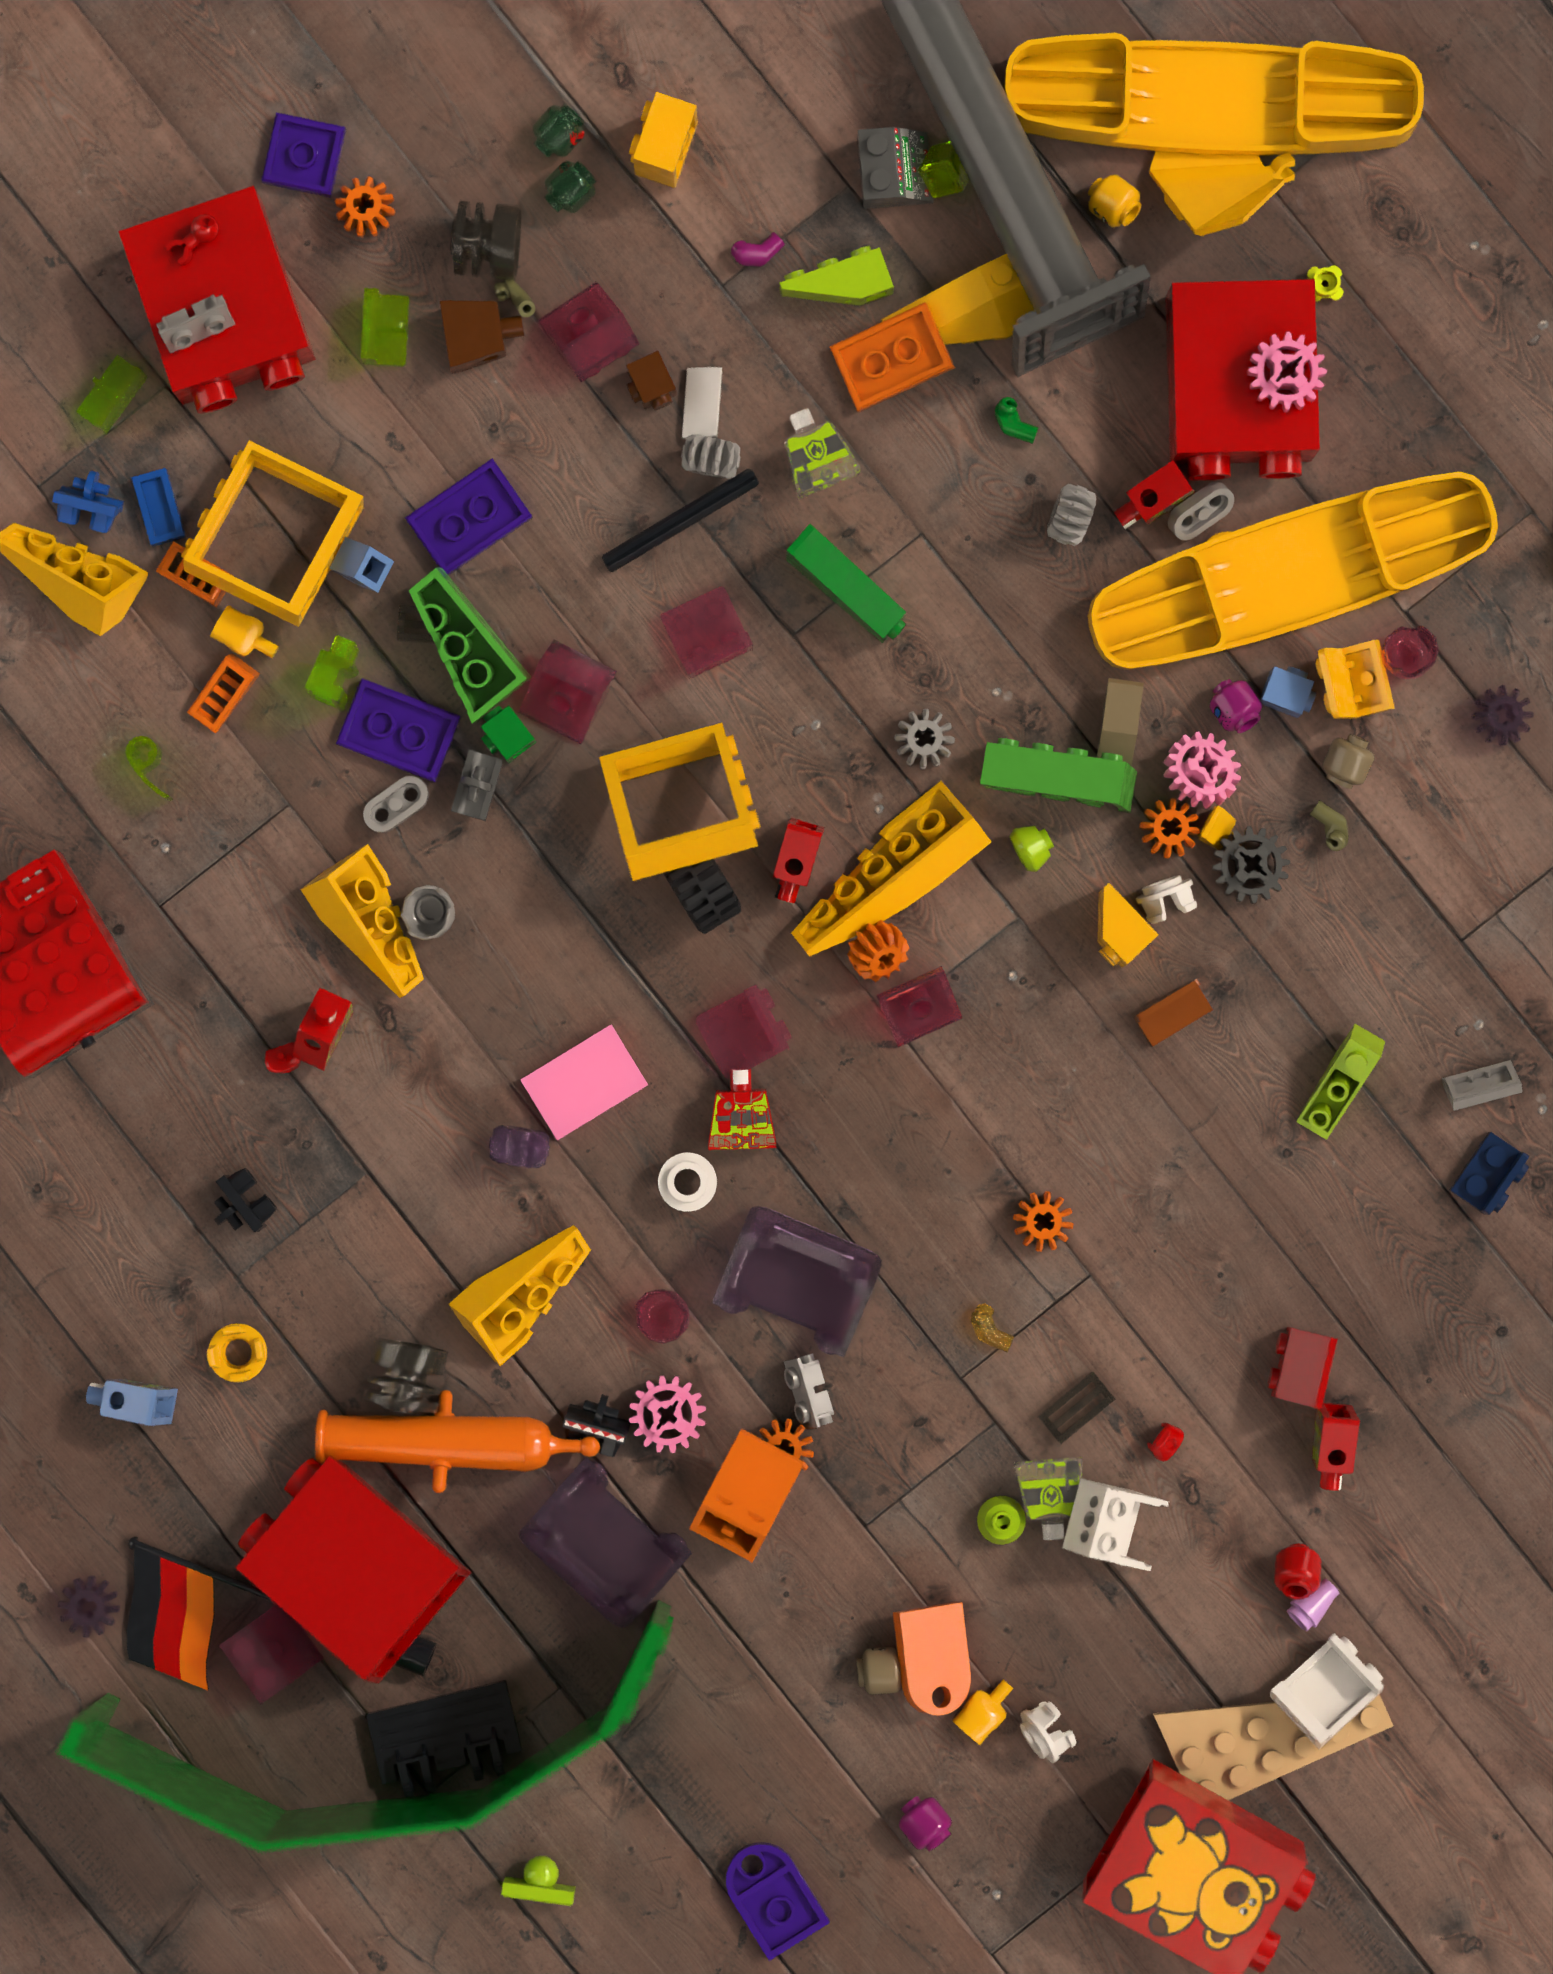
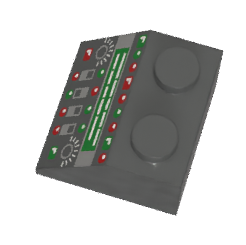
[857,127,933,209]

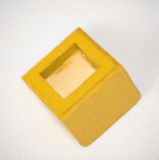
[1197,806,1236,850]

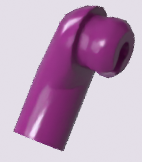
[731,232,785,267]

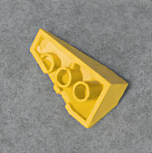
[300,844,424,998]

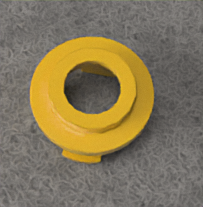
[207,1323,267,1382]

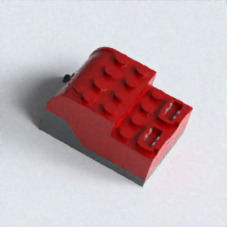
[0,849,155,1078]

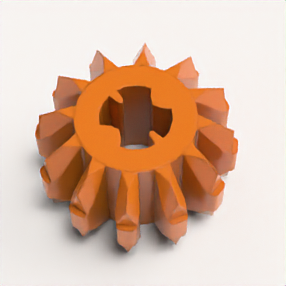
[335,176,395,238]
[1139,798,1200,859]
[847,920,910,982]
[1013,1191,1074,1252]
[759,1418,814,1471]

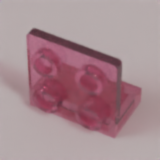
[660,586,753,680]

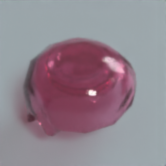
[1381,625,1439,680]
[635,1289,690,1344]

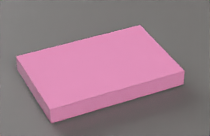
[521,1024,648,1141]

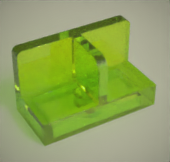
[361,288,410,367]
[76,355,148,434]

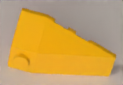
[881,254,1035,345]
[0,523,148,636]
[449,1225,591,1366]

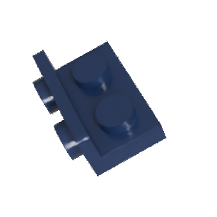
[1449,1132,1529,1215]

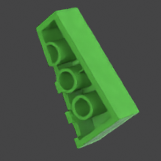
[409,568,532,724]
[980,738,1137,813]

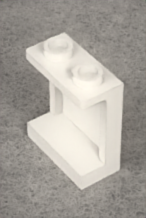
[1270,1634,1384,1749]

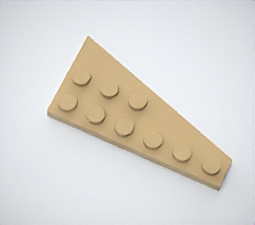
[1153,1694,1394,1800]

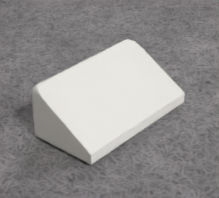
[682,367,722,439]

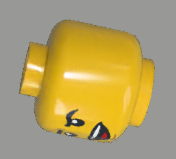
[1088,174,1141,228]

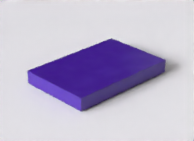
[405,458,533,576]
[336,678,461,783]

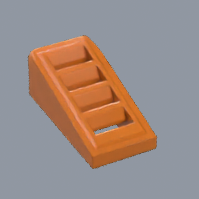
[155,541,231,608]
[187,653,260,734]

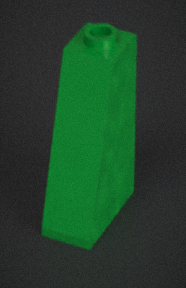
[786,524,907,643]

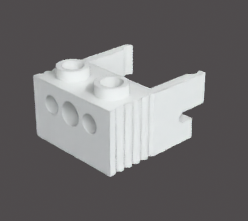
[1062,1478,1169,1571]

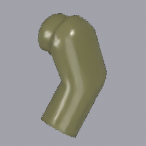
[494,278,535,317]
[1310,800,1349,851]

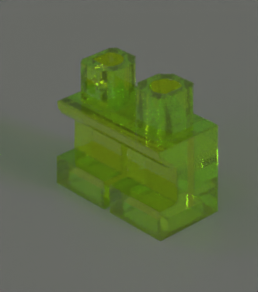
[305,635,360,711]

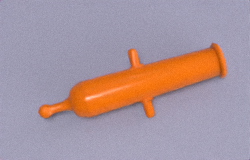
[315,1390,600,1493]

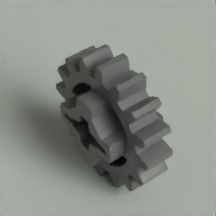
[1212,826,1290,904]

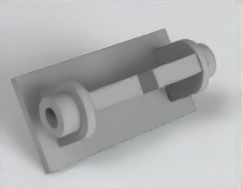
[157,294,235,354]
[784,1353,834,1430]

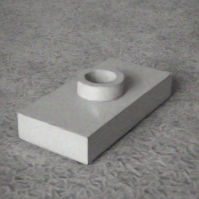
[1442,1060,1522,1111]

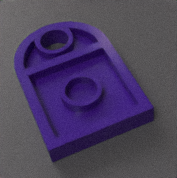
[726,1842,830,1961]

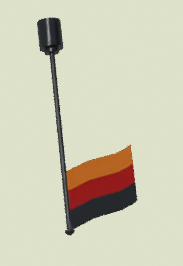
[127,1536,437,1690]

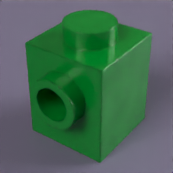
[481,705,537,764]

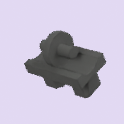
[451,750,504,821]

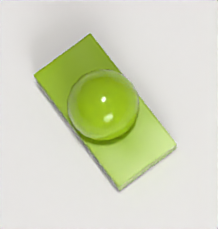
[501,1856,576,1906]

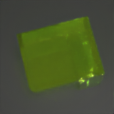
[918,141,970,198]

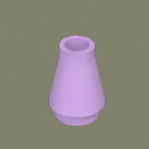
[1287,1578,1340,1631]

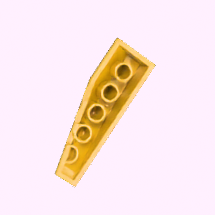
[791,781,991,956]

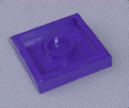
[261,112,346,198]

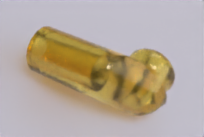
[971,1304,1014,1352]

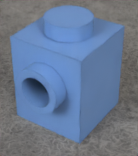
[329,537,394,592]
[1259,666,1317,718]

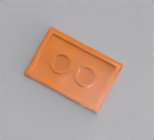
[830,302,955,412]

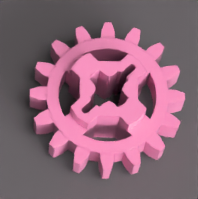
[1247,332,1327,412]
[1163,732,1241,809]
[629,1375,706,1453]

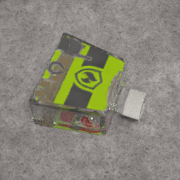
[785,409,861,500]
[1013,1456,1083,1540]

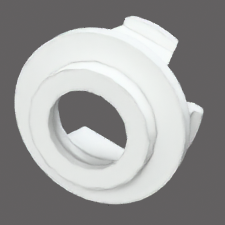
[1136,875,1197,924]
[658,1153,717,1212]
[1020,1702,1076,1763]

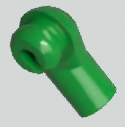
[995,397,1038,444]

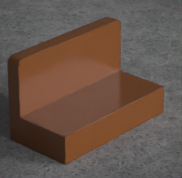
[1133,979,1213,1047]

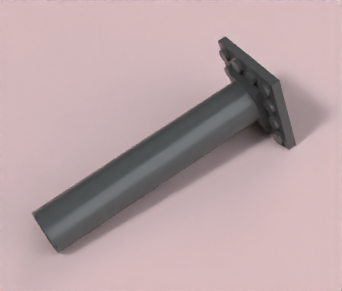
[881,0,1151,377]

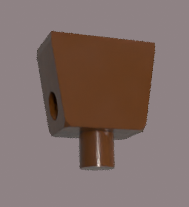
[440,300,525,374]

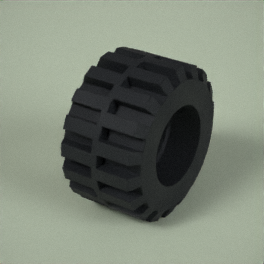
[663,859,741,934]

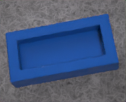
[131,468,186,547]

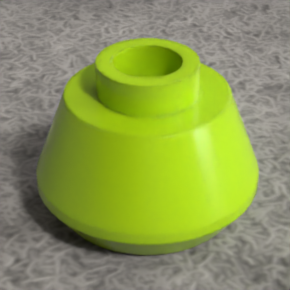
[1009,826,1054,872]
[977,1496,1026,1545]

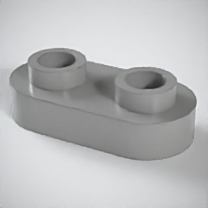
[1168,482,1234,540]
[363,776,429,833]

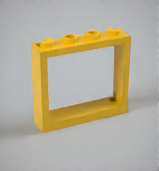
[181,440,364,627]
[599,723,760,881]

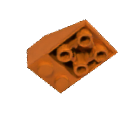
[689,1429,805,1562]

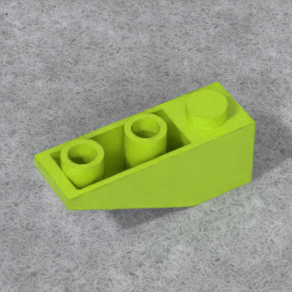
[779,246,894,306]
[1296,1024,1385,1140]

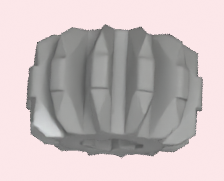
[681,435,741,479]
[1047,483,1096,546]
[894,709,955,770]

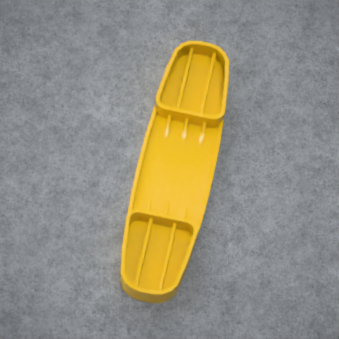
[1004,33,1424,155]
[1088,472,1498,670]

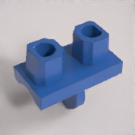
[52,471,124,533]

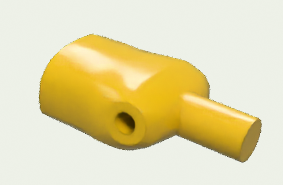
[210,605,279,658]
[952,1679,1014,1745]

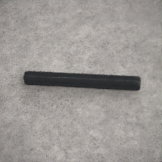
[602,469,759,572]

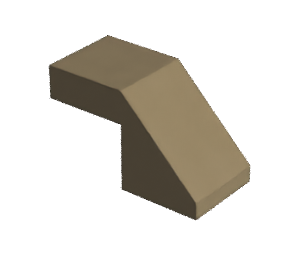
[1097,678,1144,765]

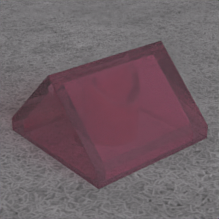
[875,966,962,1047]

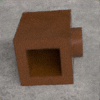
[626,351,677,410]

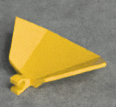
[1149,151,1295,236]

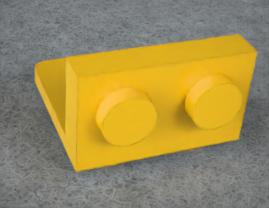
[1316,640,1395,719]

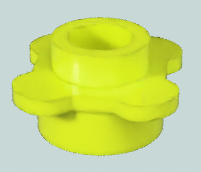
[1307,265,1343,302]

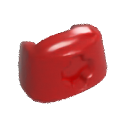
[264,1042,302,1074]
[1147,1423,1184,1462]

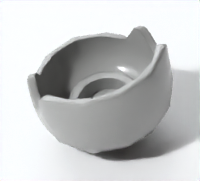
[401,885,455,940]

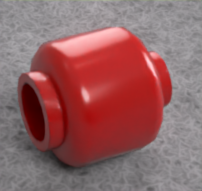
[1274,1543,1322,1599]

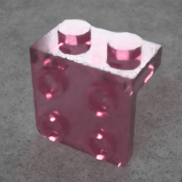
[696,984,792,1079]

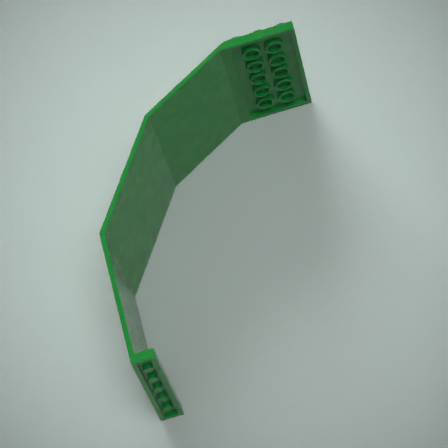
[57,1600,674,1852]

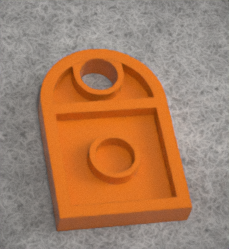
[893,1602,971,1716]

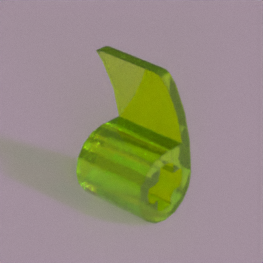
[125,736,173,801]

